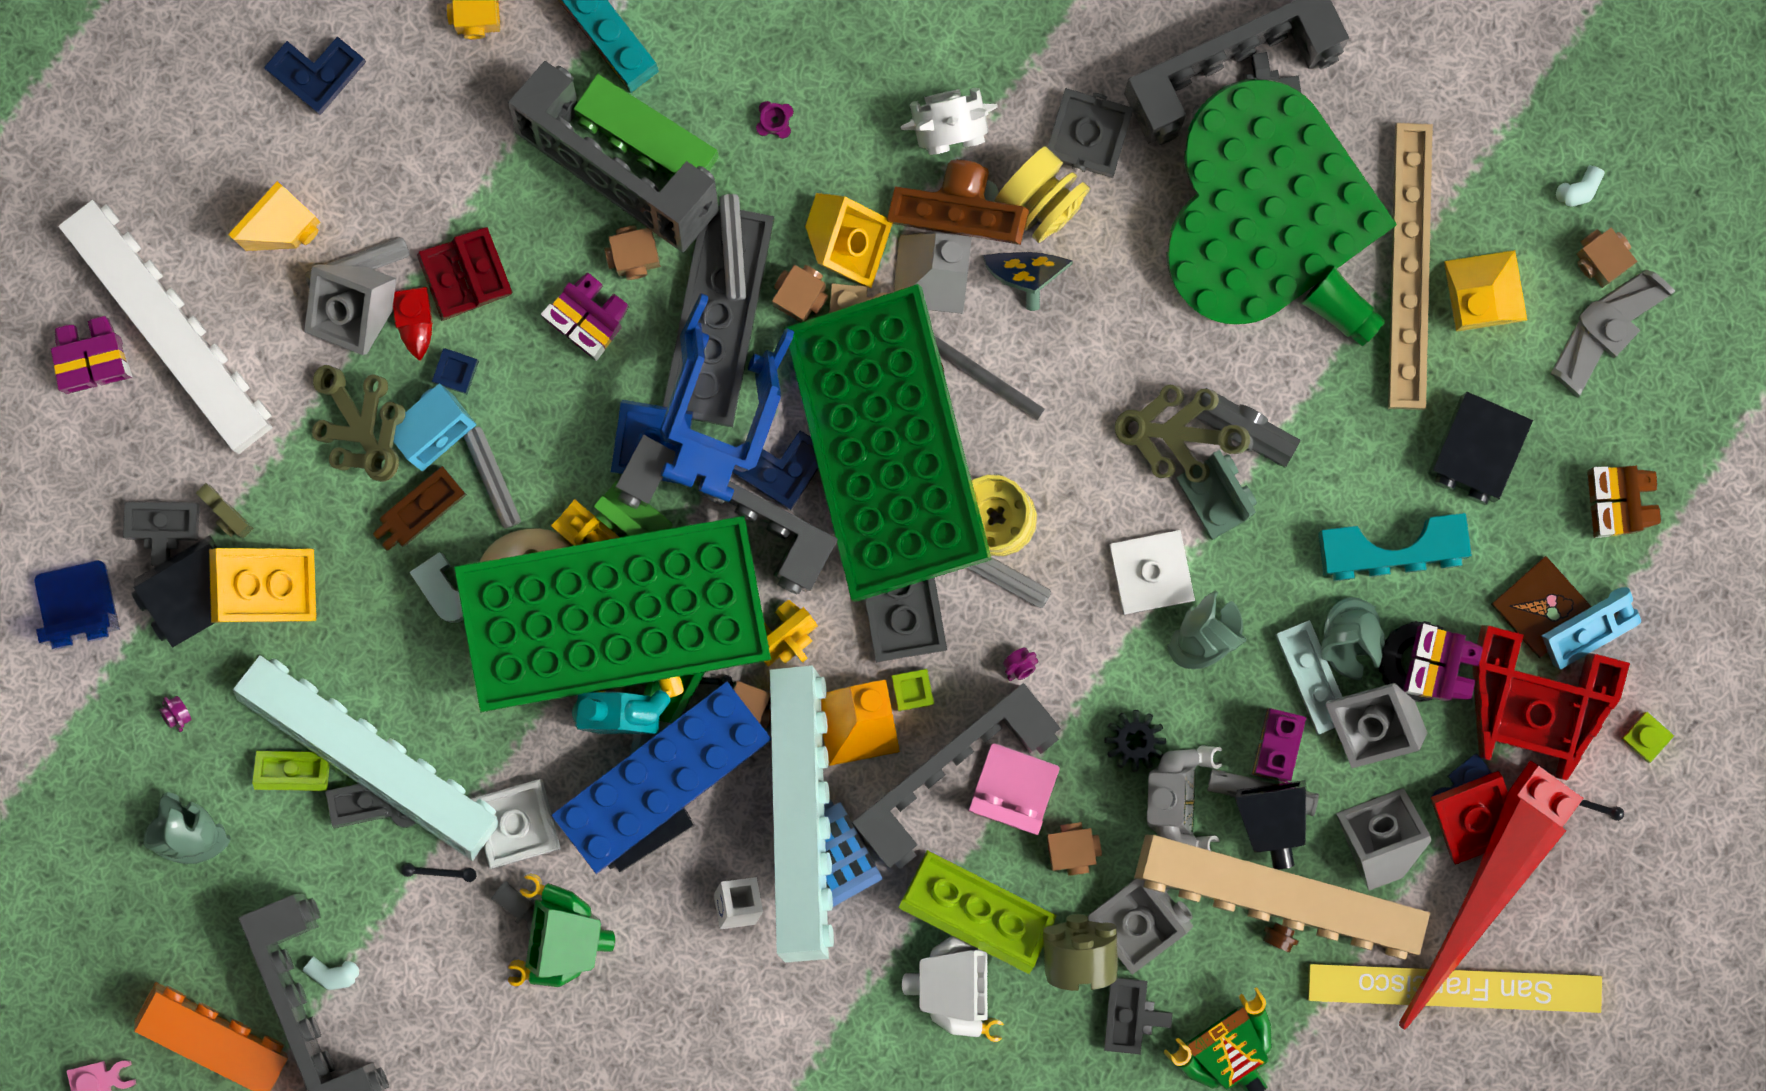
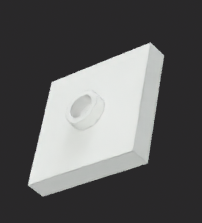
[1109,530,1195,615]
[471,779,561,869]

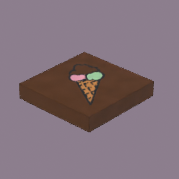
[1491,556,1592,658]

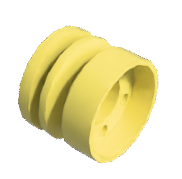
[994,146,1091,243]
[972,475,1037,557]

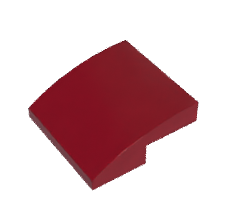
[417,227,513,321]

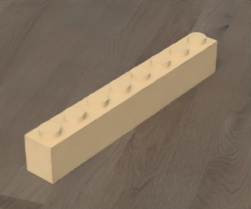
[1134,835,1430,960]

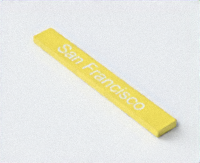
[1308,964,1602,1013]

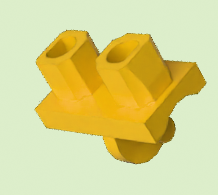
[551,499,620,546]
[764,600,818,667]

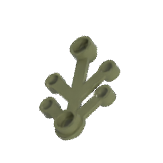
[312,365,405,482]
[1115,385,1250,483]

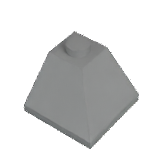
[894,233,972,314]
[304,264,396,355]
[1326,683,1428,768]
[1336,788,1431,891]

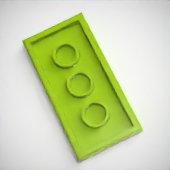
[898,850,1057,975]

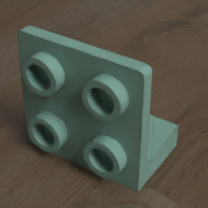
[1176,450,1257,540]

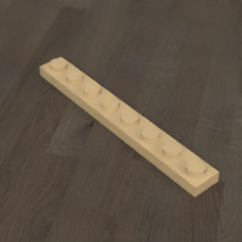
[1388,123,1433,410]

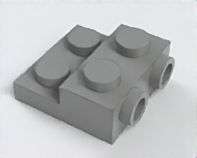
[1087,878,1193,975]

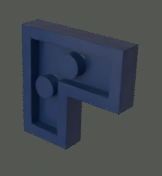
[264,36,366,115]
[732,430,819,511]

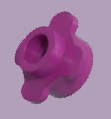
[756,101,794,139]
[1003,647,1039,681]
[159,696,192,733]

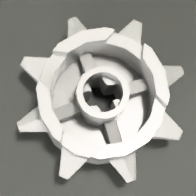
[901,88,998,155]

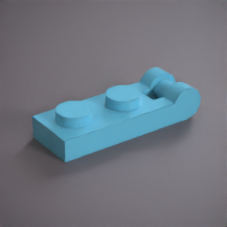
[1542,587,1641,670]

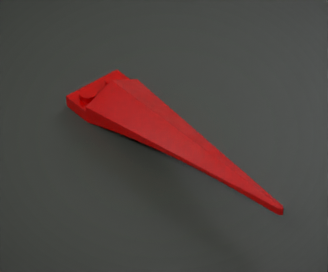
[1399,760,1584,1030]

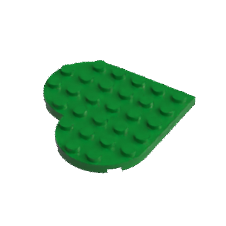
[1166,78,1397,325]

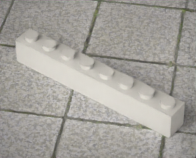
[58,200,273,454]

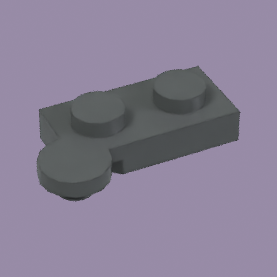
[326,784,416,829]

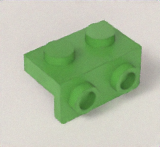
[594,480,673,536]

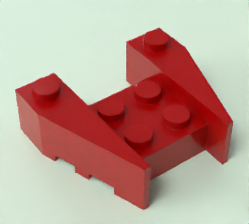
[1473,625,1630,781]

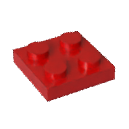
[1430,771,1508,865]

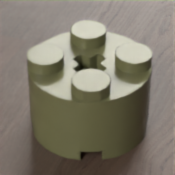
[1043,914,1118,991]

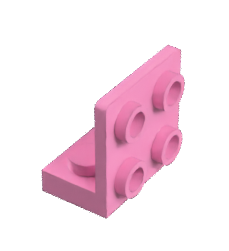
[968,743,1060,835]

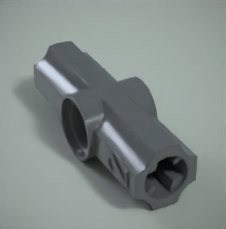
[1195,388,1301,468]

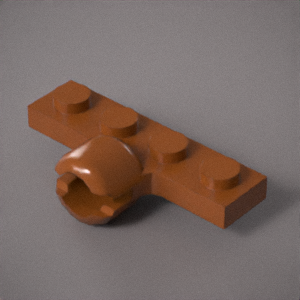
[887,159,1029,245]

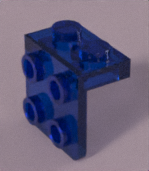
[34,560,120,650]

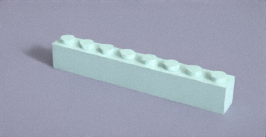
[233,655,498,861]
[770,665,834,963]

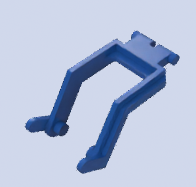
[660,293,794,502]

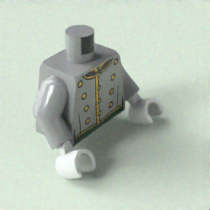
[1147,745,1222,851]

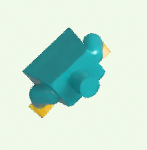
[572,677,684,734]

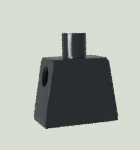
[1235,780,1307,870]

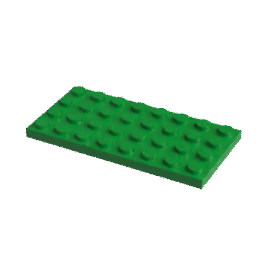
[784,284,992,602]
[454,516,771,713]

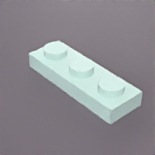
[1275,620,1342,735]

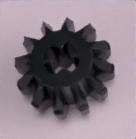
[1104,710,1166,772]

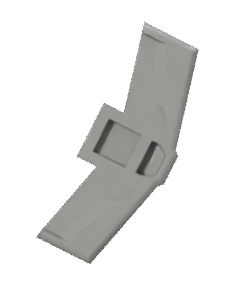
[1551,270,1675,398]

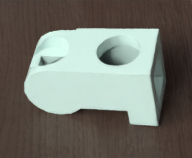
[410,552,464,623]

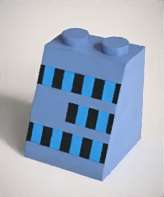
[824,799,883,907]

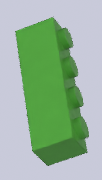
[574,73,719,182]

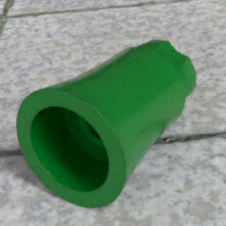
[1301,266,1385,347]

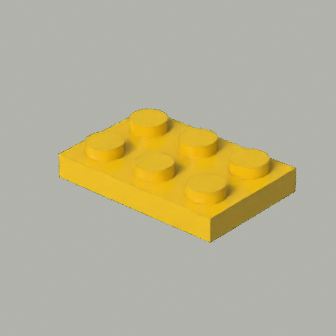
[209,548,316,623]

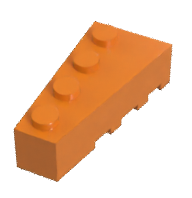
[134,982,288,1091]

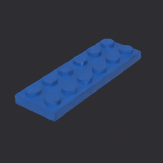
[551,682,772,875]

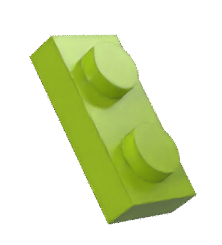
[252,751,330,791]

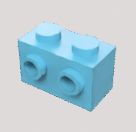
[393,383,477,471]

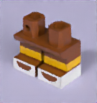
[1587,465,1661,538]

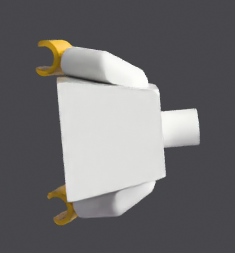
[902,936,1004,1042]

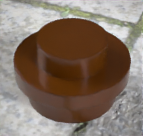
[1263,922,1299,953]

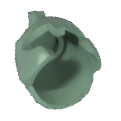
[1167,591,1247,669]
[1321,597,1385,680]
[144,792,231,864]

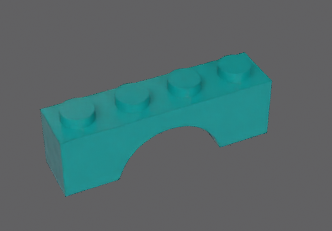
[1318,513,1472,581]

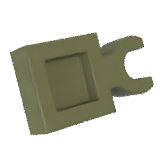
[196,483,254,538]

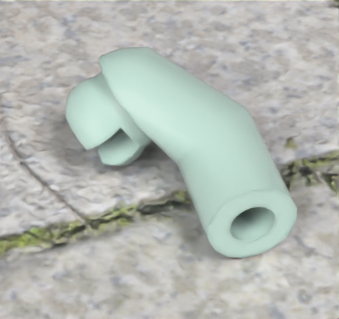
[303,957,359,990]

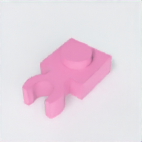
[67,1060,136,1091]

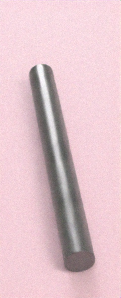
[934,335,1045,421]

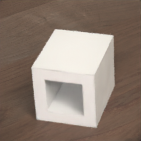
[714,877,763,929]

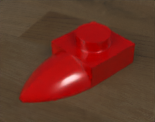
[393,287,433,361]

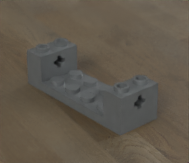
[1124,0,1349,145]
[508,61,719,253]
[614,435,838,595]
[852,683,1061,869]
[239,894,389,1091]

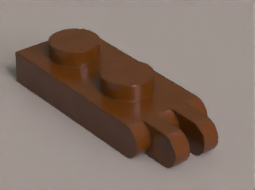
[373,466,467,551]

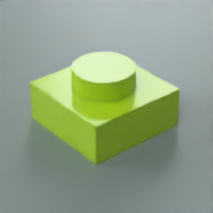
[892,669,934,712]
[1621,712,1674,763]

